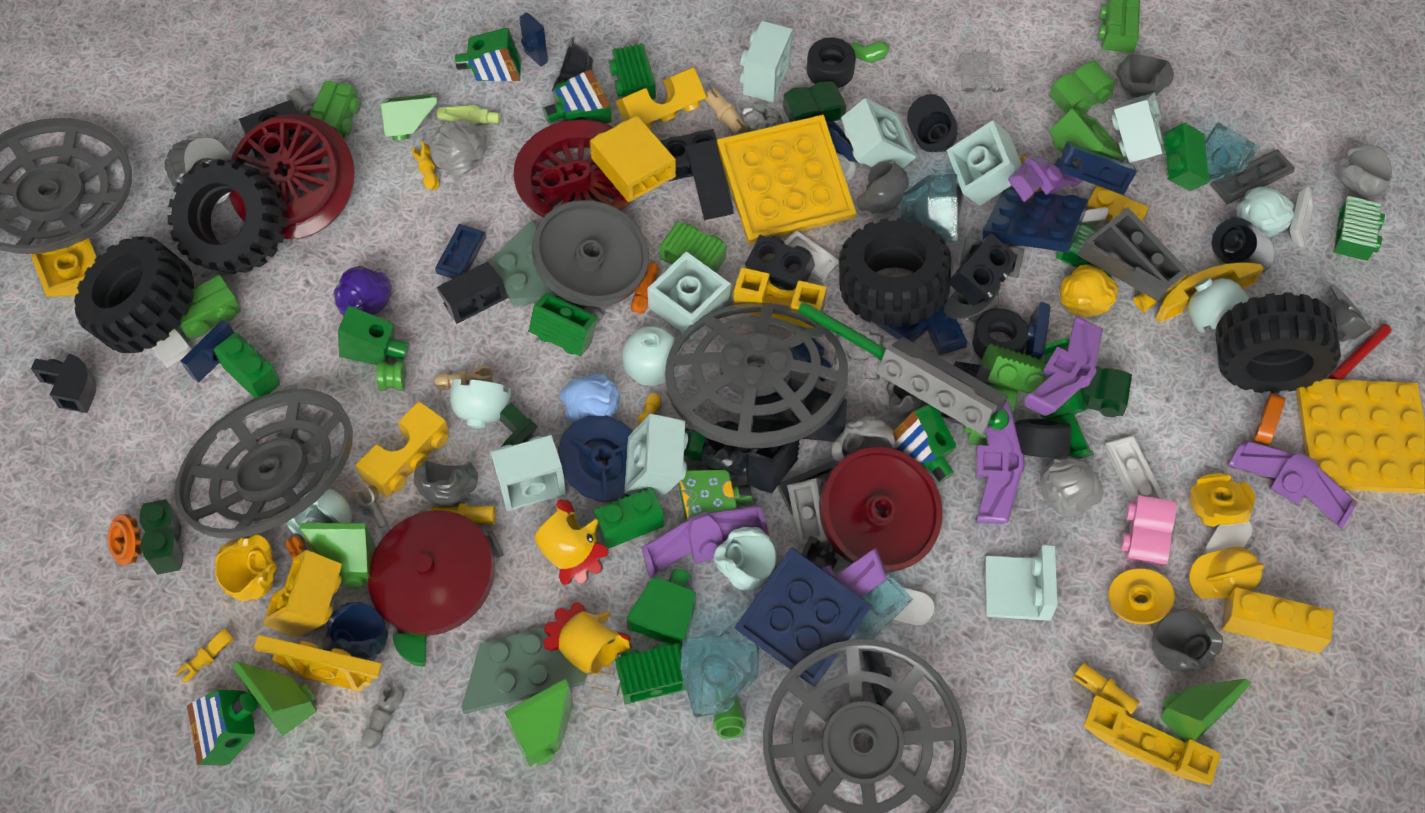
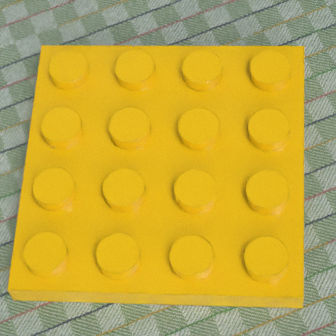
[717,115,857,244]
[1296,379,1425,493]

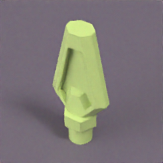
[437,105,501,125]

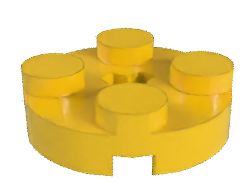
[1189,473,1255,527]

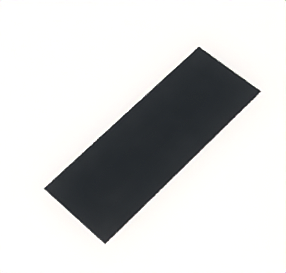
[686,139,734,221]

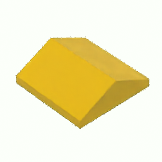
[30,238,97,297]

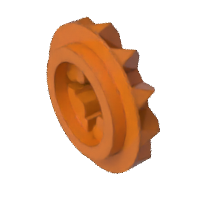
[107,514,142,565]

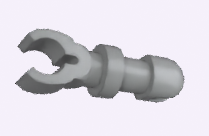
[362,683,404,749]

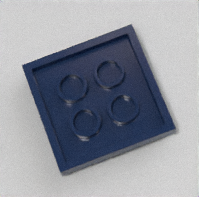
[982,187,1088,253]
[734,547,873,688]

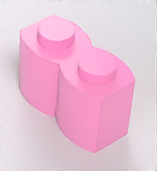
[1120,495,1177,566]

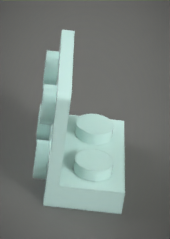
[985,545,1058,621]

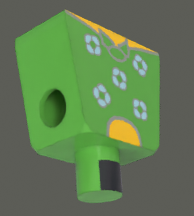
[678,470,753,521]

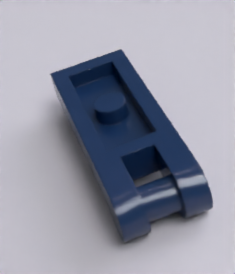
[1054,141,1137,195]

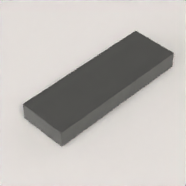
[1210,149,1295,204]

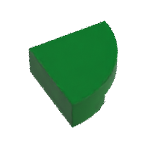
[393,633,426,667]

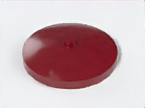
[819,447,943,573]
[368,510,495,636]

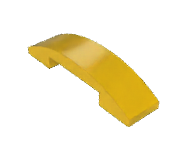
[1155,263,1264,323]
[1083,695,1222,785]

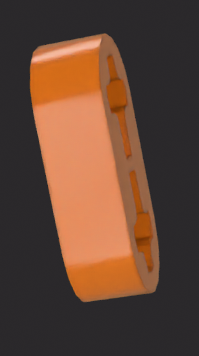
[1252,393,1286,446]

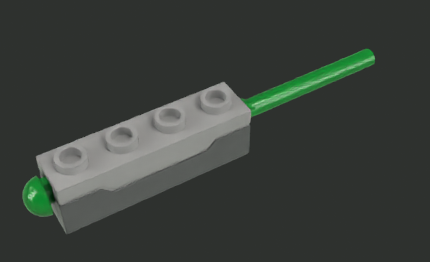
[798,302,1009,435]

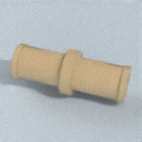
[704,88,750,135]

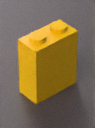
[590,115,676,203]

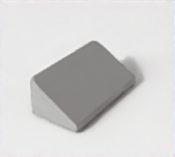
[787,478,829,547]

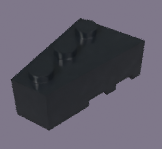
[752,365,847,442]

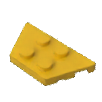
[254,635,383,692]

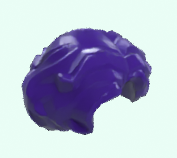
[333,266,392,316]

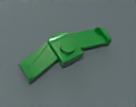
[1040,338,1094,459]

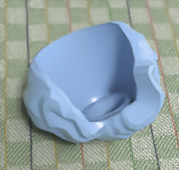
[560,373,620,424]

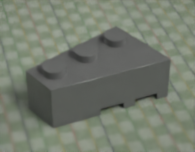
[1077,208,1189,301]

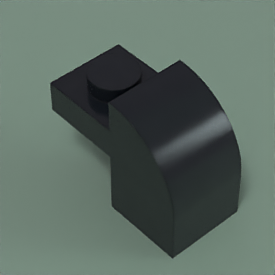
[31,354,96,413]

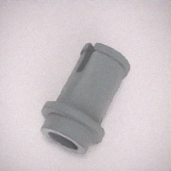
[287,88,315,116]

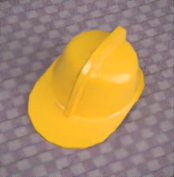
[1189,547,1265,599]

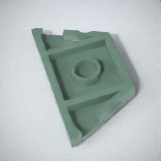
[490,221,572,306]
[462,628,589,714]

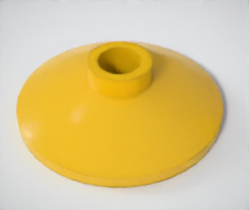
[1108,569,1175,624]

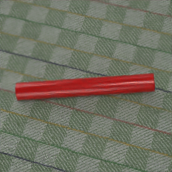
[1328,324,1392,380]

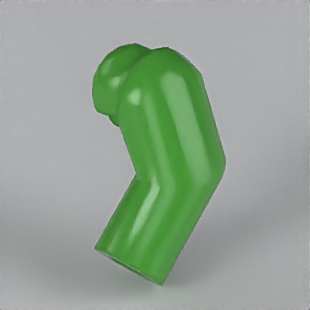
[851,41,889,63]

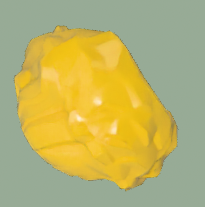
[1059,264,1119,317]
[214,534,277,602]

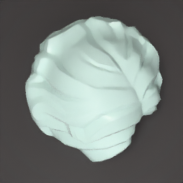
[1237,187,1294,237]
[713,526,777,591]

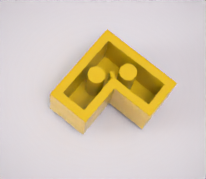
[262,550,342,637]

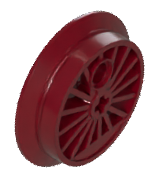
[229,114,355,239]
[513,120,630,218]

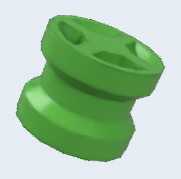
[377,361,406,391]

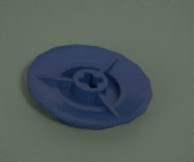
[558,416,633,502]

